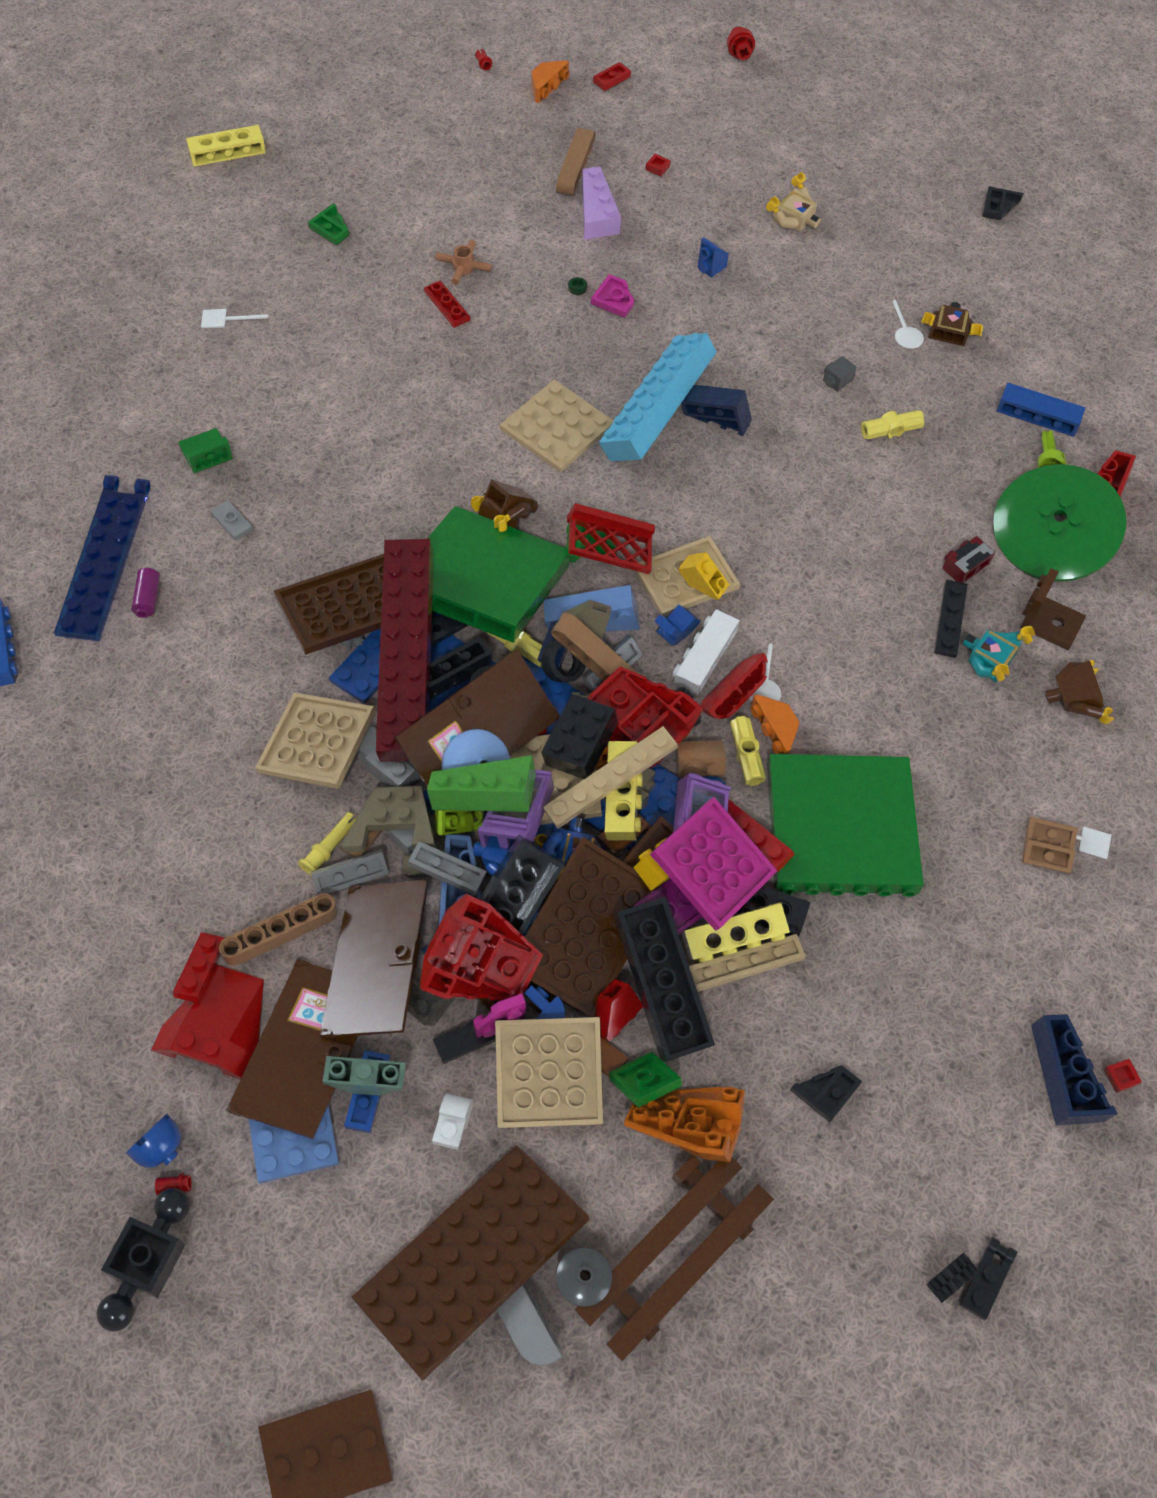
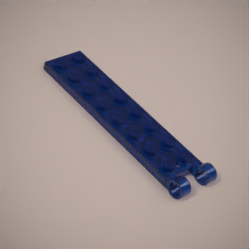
[54,475,151,642]

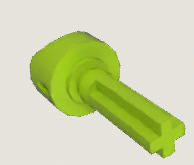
[1037,430,1067,468]

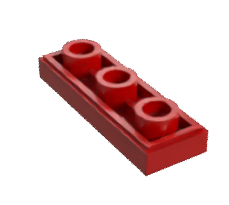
[424,280,471,328]

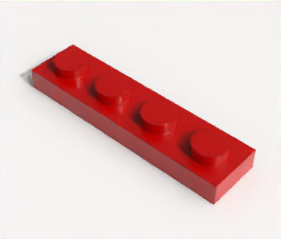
[728,799,795,872]

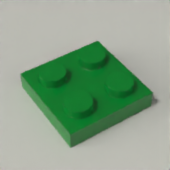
[609,1052,682,1108]

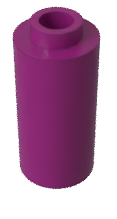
[131,568,160,618]

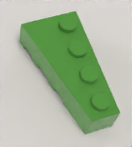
[427,755,536,812]

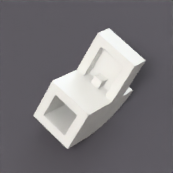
[432,1093,473,1150]

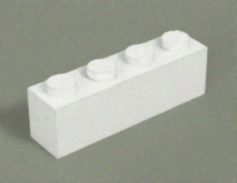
[672,609,740,697]

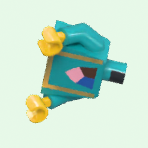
[962,626,1035,683]

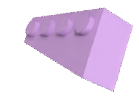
[582,166,621,240]

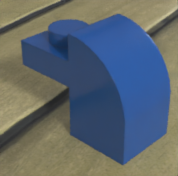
[655,604,701,646]
[524,986,565,1019]

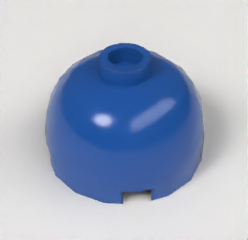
[126,1114,181,1168]

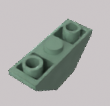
[322,1056,406,1096]

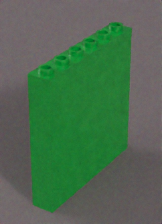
[427,506,571,643]
[767,754,924,897]

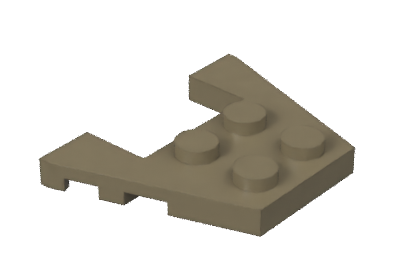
[341,786,436,852]

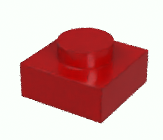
[645,153,671,177]
[1104,1058,1142,1093]

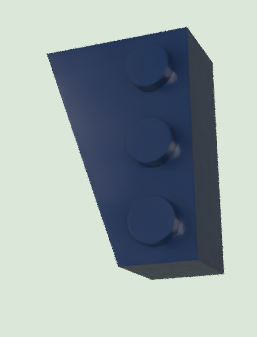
[681,385,752,436]

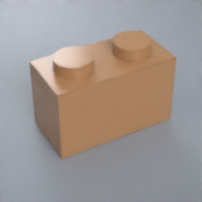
[675,740,726,777]

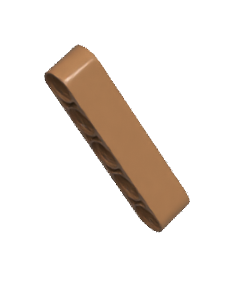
[556,127,596,196]
[551,613,639,682]
[219,893,338,966]

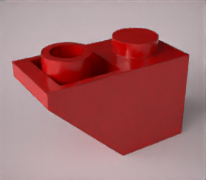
[595,979,643,1042]

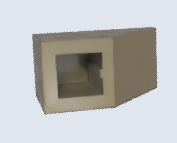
[561,600,611,639]

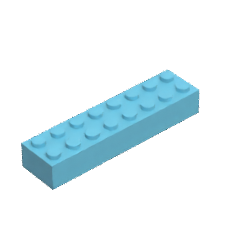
[599,333,717,461]

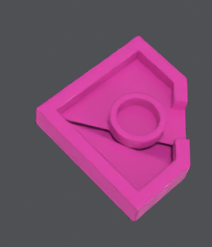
[591,274,634,318]
[473,994,526,1038]

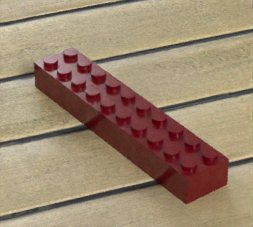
[376,539,433,762]

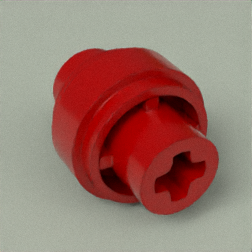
[727,26,755,60]

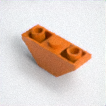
[531,60,570,103]
[750,694,800,754]

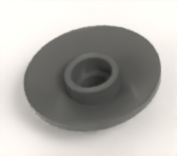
[556,1248,612,1307]

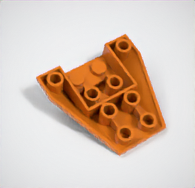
[624,1087,745,1162]

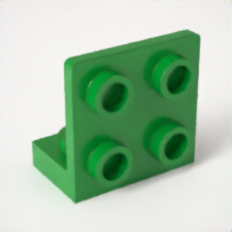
[178,428,233,474]

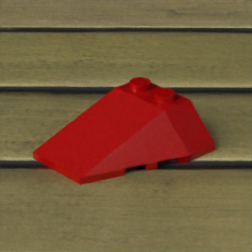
[587,666,703,771]
[420,894,543,1000]
[151,965,264,1080]

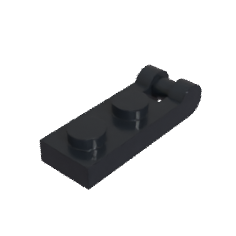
[959,1237,1018,1320]

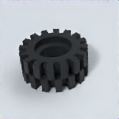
[926,1252,979,1303]

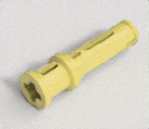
[298,812,357,876]

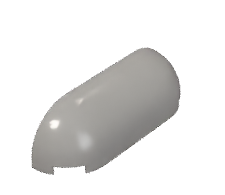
[497,1283,564,1366]

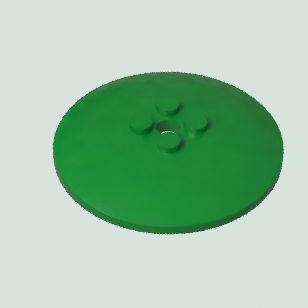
[993,464,1126,582]

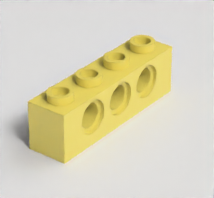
[186,125,266,167]
[605,741,643,840]
[685,903,790,963]

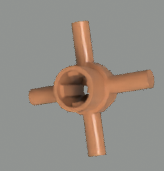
[435,239,492,285]

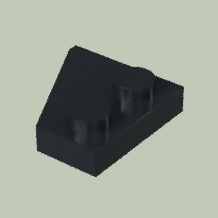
[982,186,1024,220]
[790,1065,862,1123]

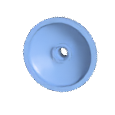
[442,729,510,770]

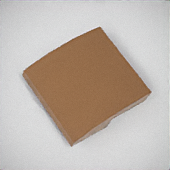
[1022,817,1078,874]

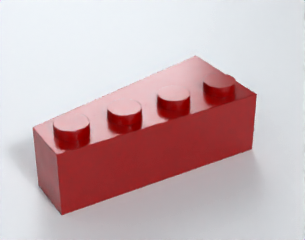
[1097,450,1136,498]

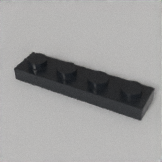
[934,579,968,658]

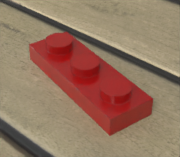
[173,932,225,1003]

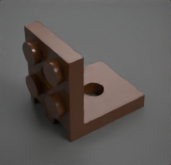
[1020,568,1086,651]

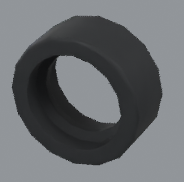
[541,640,586,683]

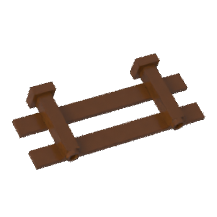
[574,1155,774,1362]

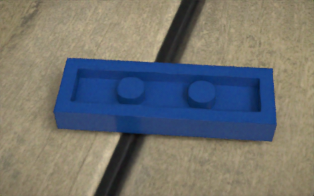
[344,1050,390,1133]

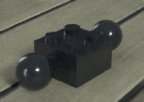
[97,1188,190,1332]

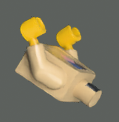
[766,172,821,231]

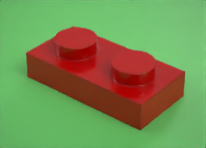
[593,62,631,91]

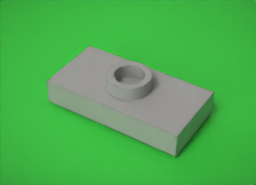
[210,500,253,541]

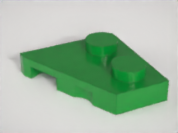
[308,203,349,245]

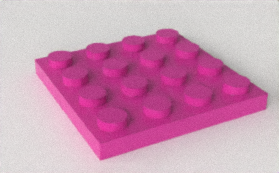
[650,797,777,931]

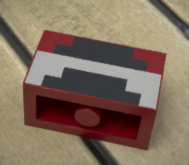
[942,536,995,583]

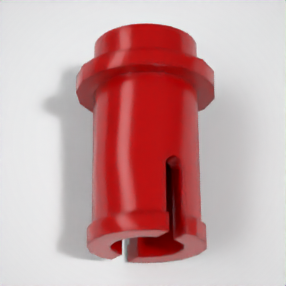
[475,49,492,70]
[155,1172,192,1195]

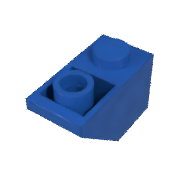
[698,238,729,277]

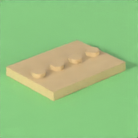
[634,536,740,617]

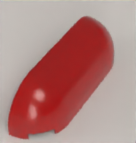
[700,653,768,719]

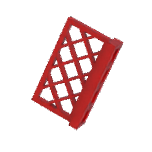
[567,503,655,574]

